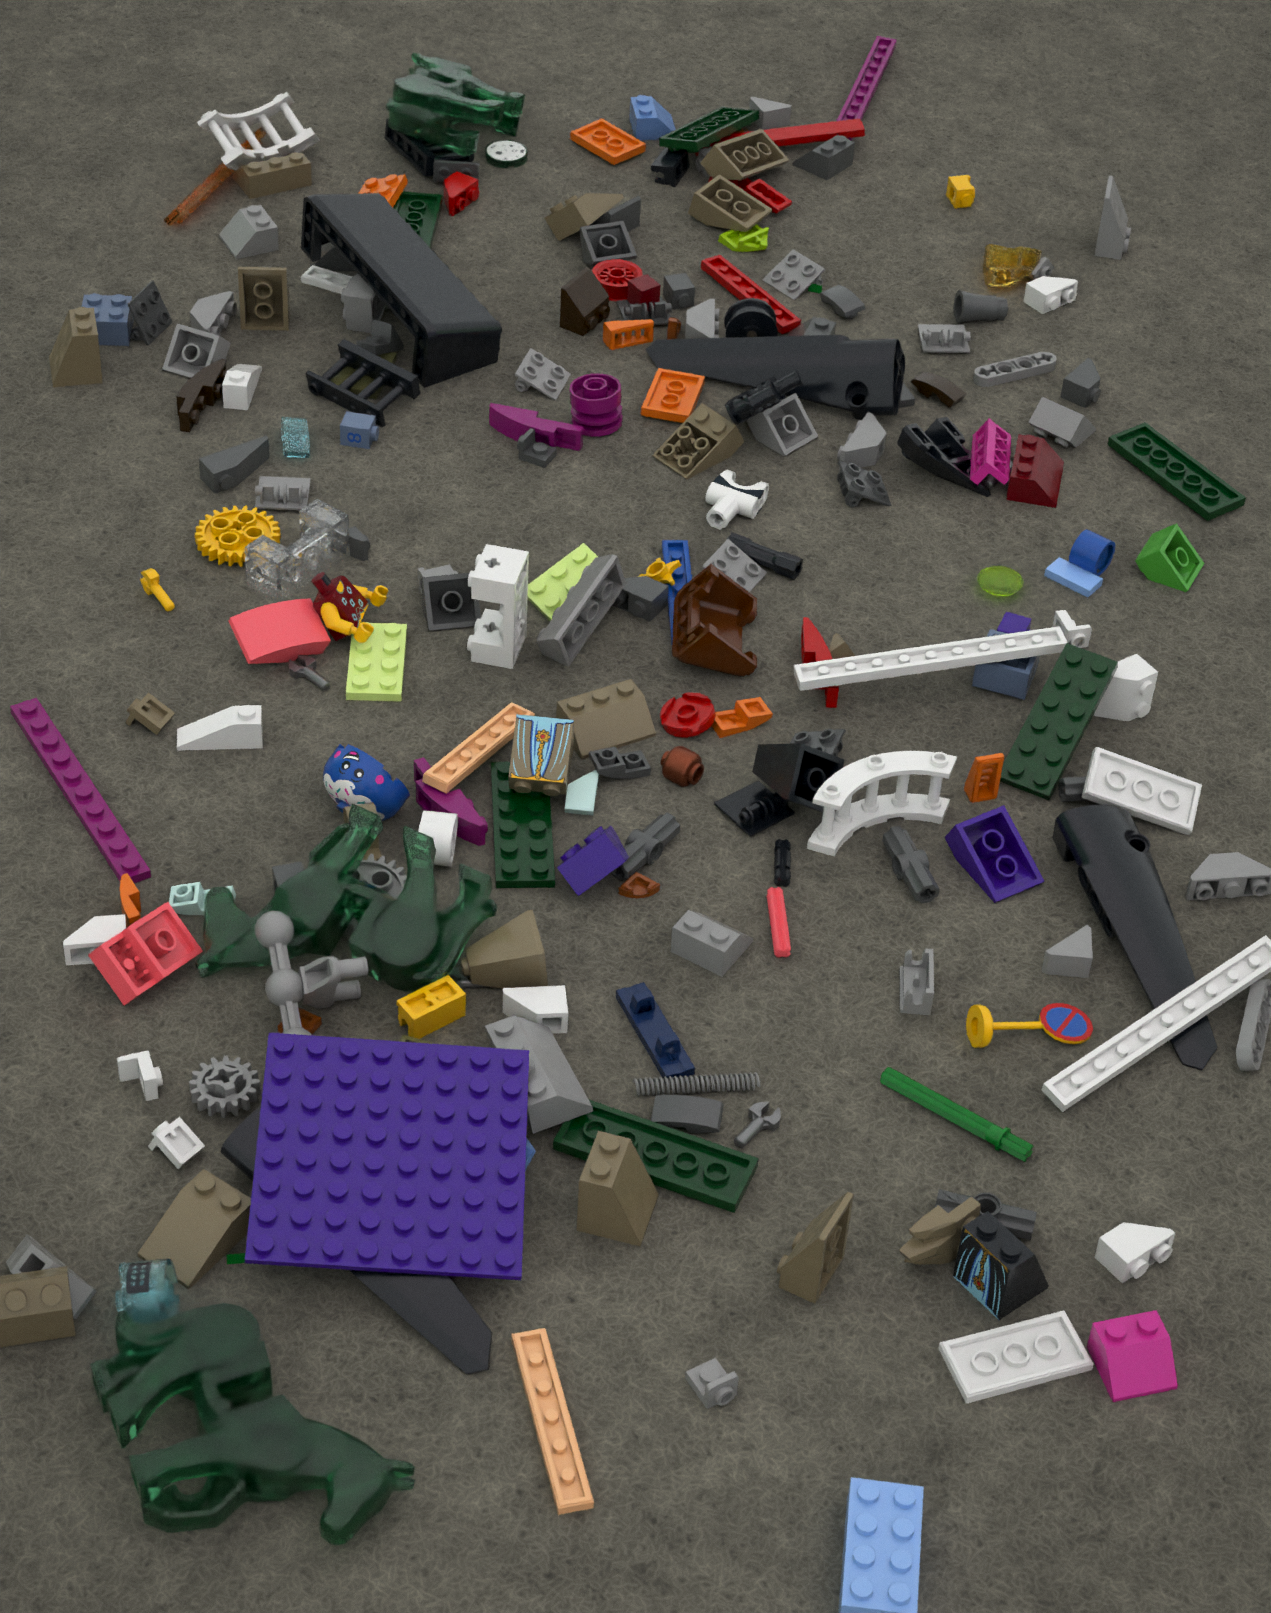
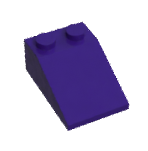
[944,805,1045,903]

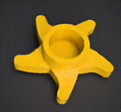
[638,558,682,586]

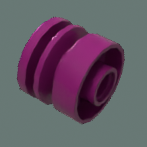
[569,373,623,437]

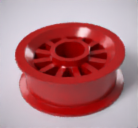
[592,259,643,301]

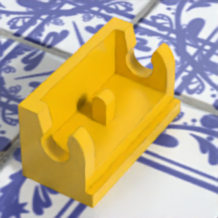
[396,975,466,1039]

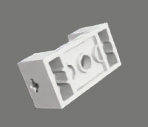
[467,544,529,669]

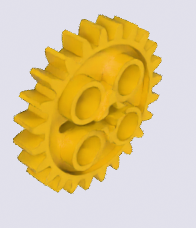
[195,505,281,567]

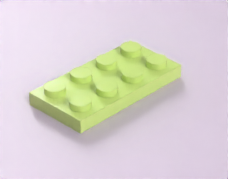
[346,622,407,701]

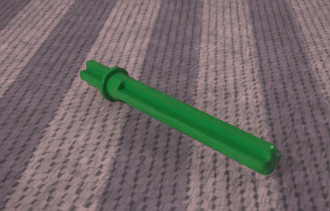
[880,1067,1034,1162]

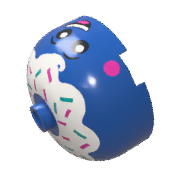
[323,744,410,822]

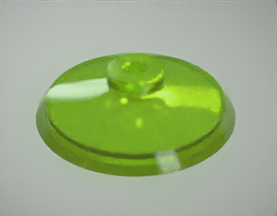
[977,566,1024,596]

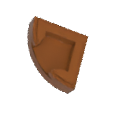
[667,317,681,339]
[618,872,660,898]

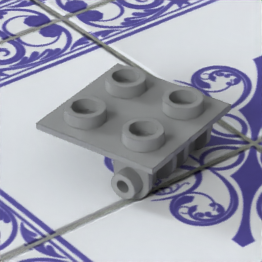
[762,249,825,300]
[918,324,971,353]
[514,348,571,400]
[255,476,311,511]
[702,539,767,592]

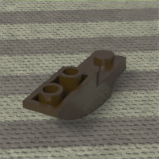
[176,359,227,433]

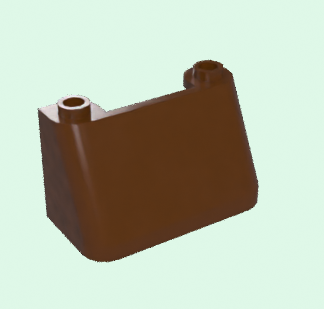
[672,564,757,677]

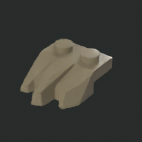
[899,1197,981,1265]

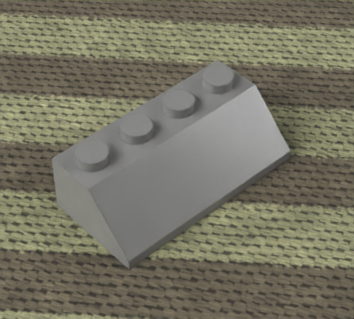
[537,554,626,667]
[485,1015,593,1134]

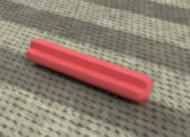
[767,887,791,958]

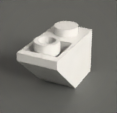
[1023,276,1078,314]
[502,985,568,1034]
[1095,1222,1175,1283]

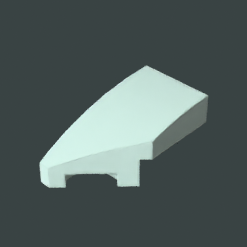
[565,770,599,816]

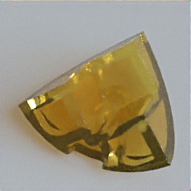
[983,244,1042,288]

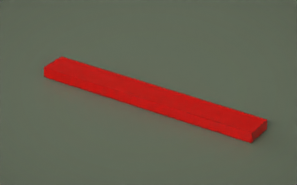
[695,118,865,156]

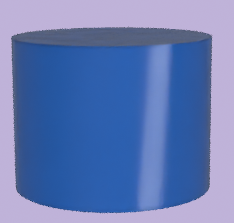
[1069,529,1115,576]

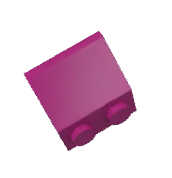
[1087,1310,1178,1402]

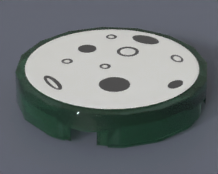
[485,140,528,169]

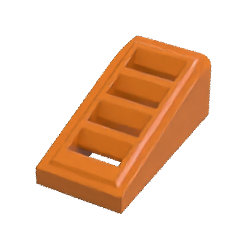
[603,319,654,350]
[964,753,1004,803]

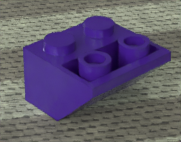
[557,826,629,896]

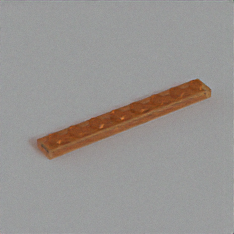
[163,127,266,226]

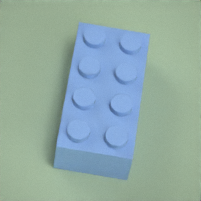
[839,1477,924,1613]

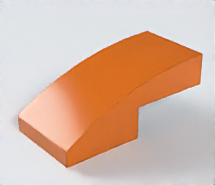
[711,697,773,738]
[120,873,141,927]

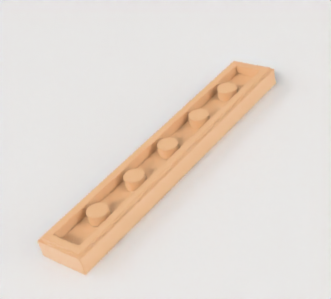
[422,702,535,794]
[511,1328,594,1515]

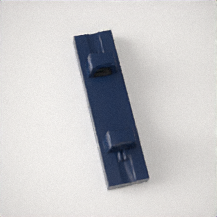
[616,982,695,1083]

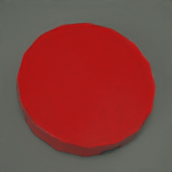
[660,692,716,738]

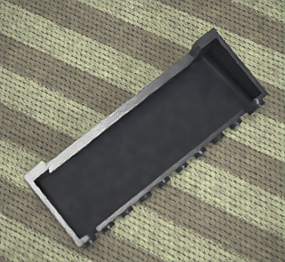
[301,193,502,388]

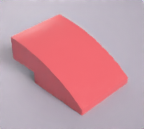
[228,598,331,664]
[88,901,203,1006]

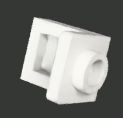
[117,1051,163,1101]

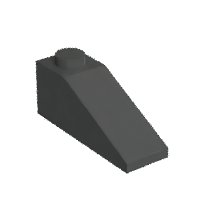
[199,436,270,494]

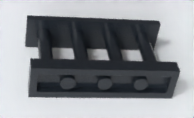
[385,113,474,177]
[306,339,421,427]

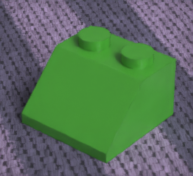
[1135,523,1205,592]

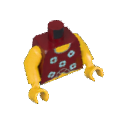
[311,572,388,643]

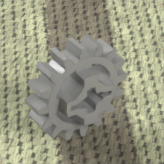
[189,1055,260,1118]

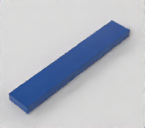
[662,540,692,645]

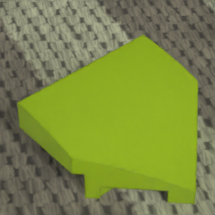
[718,224,769,252]

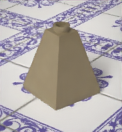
[460,909,548,989]

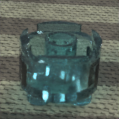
[115,1259,179,1333]

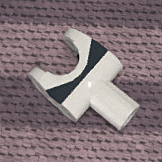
[706,470,769,530]

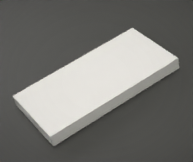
[1082,747,1202,835]
[938,1310,1094,1404]

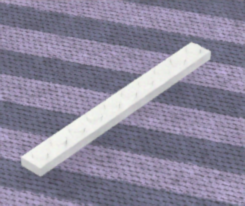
[794,626,1068,691]
[1041,935,1271,1112]

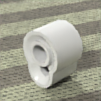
[416,810,458,867]

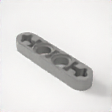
[973,352,1057,387]
[1236,979,1271,1072]

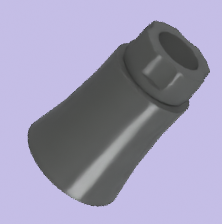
[953,290,1008,323]

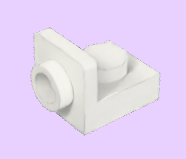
[1052,610,1092,648]
[148,1117,205,1169]

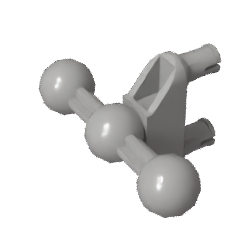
[255,910,368,1035]

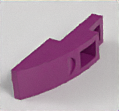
[489,403,583,451]
[414,757,488,846]

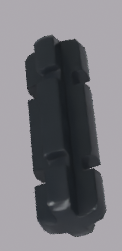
[774,839,791,887]

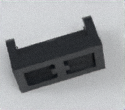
[651,147,690,187]

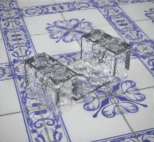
[244,499,350,603]

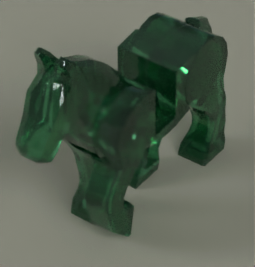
[386,53,525,156]
[195,804,498,992]
[90,1303,415,1546]

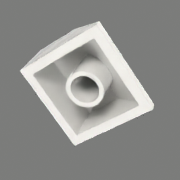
[1093,654,1158,722]

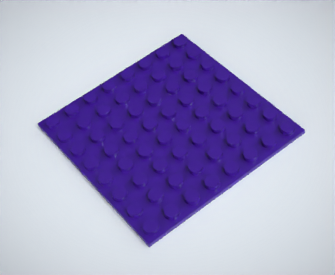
[245,1033,529,1280]

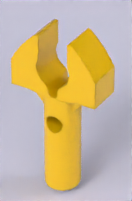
[140,568,175,612]

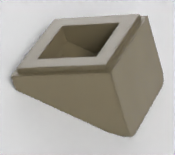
[829,633,855,659]

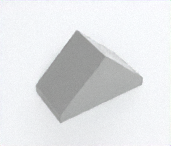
[749,96,792,130]
[1041,925,1093,978]

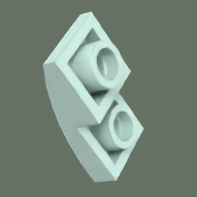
[169,882,236,916]

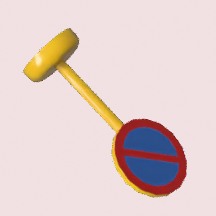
[966,1003,1093,1048]

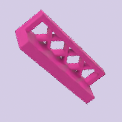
[970,419,1011,485]

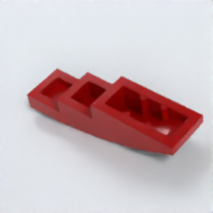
[708,176,792,213]
[801,617,839,708]

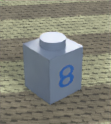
[340,411,379,449]

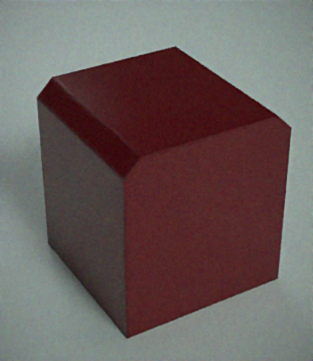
[627,274,661,311]

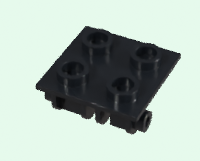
[714,781,795,837]

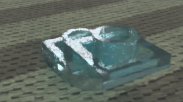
[281,417,310,458]

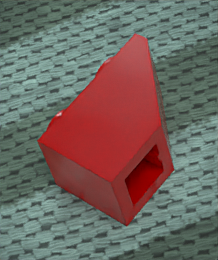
[444,171,479,217]

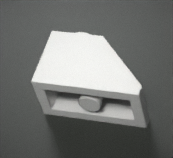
[63,914,127,966]

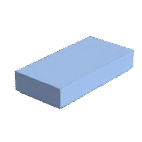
[1044,557,1103,598]

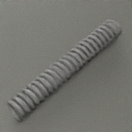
[632,1072,760,1096]

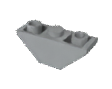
[190,291,237,336]
[685,299,719,339]
[837,412,887,470]
[1185,852,1271,900]
[6,1235,97,1319]

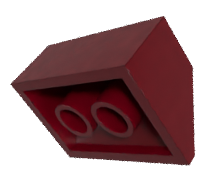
[1006,434,1064,508]

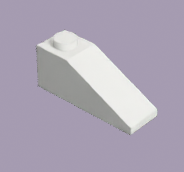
[222,364,262,410]
[177,705,263,751]

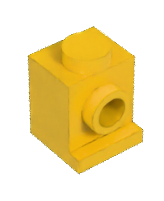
[946,175,975,208]

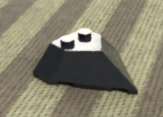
[897,417,991,497]

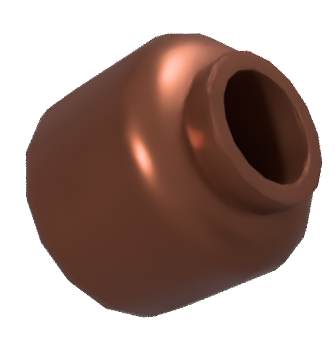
[660,746,704,787]

